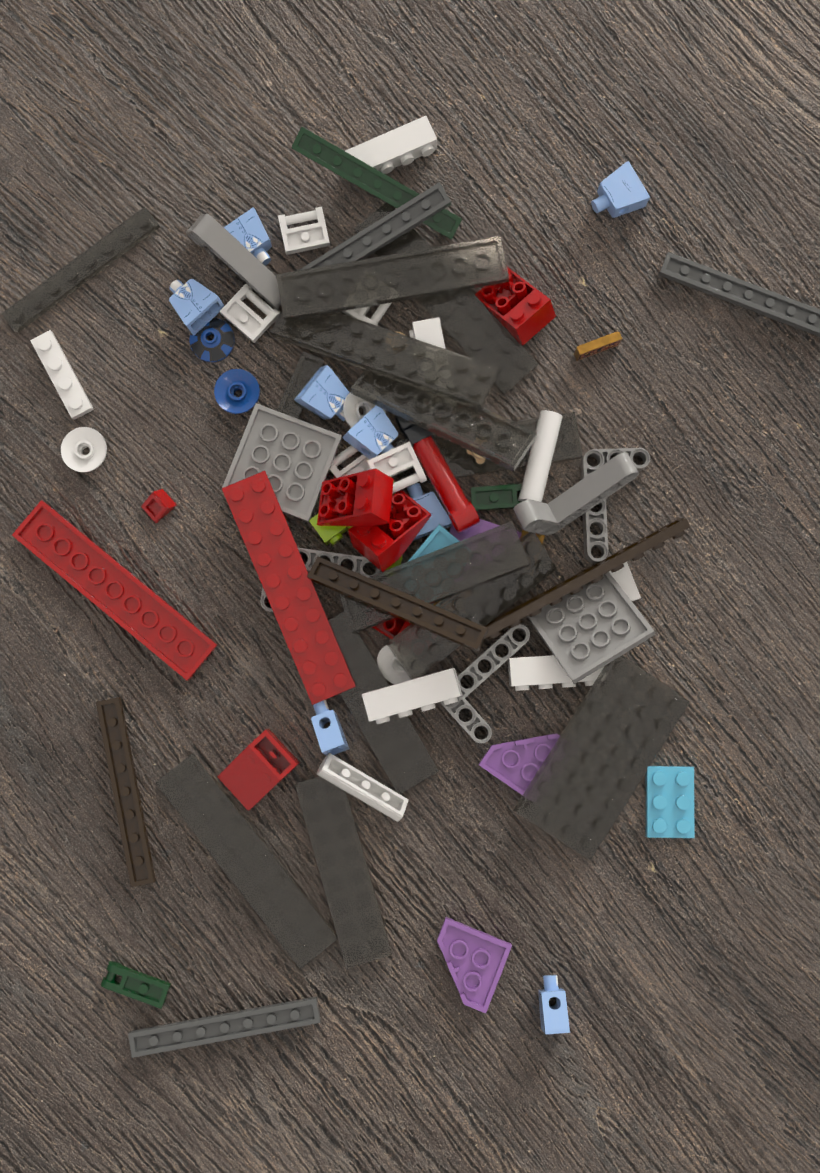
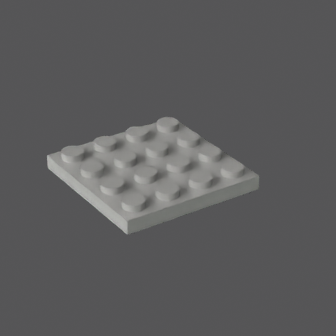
[222,403,342,522]
[526,572,655,684]

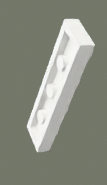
[30,330,94,420]

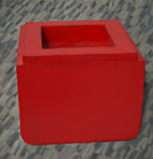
[141,489,176,523]

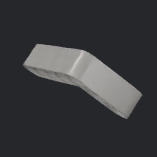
[186,213,291,309]
[580,448,650,564]
[513,452,639,535]
[260,548,381,613]
[440,624,530,743]

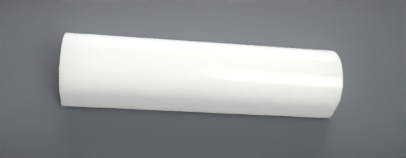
[518,410,563,502]
[317,753,409,822]

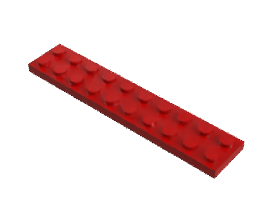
[222,471,356,705]
[12,500,218,681]

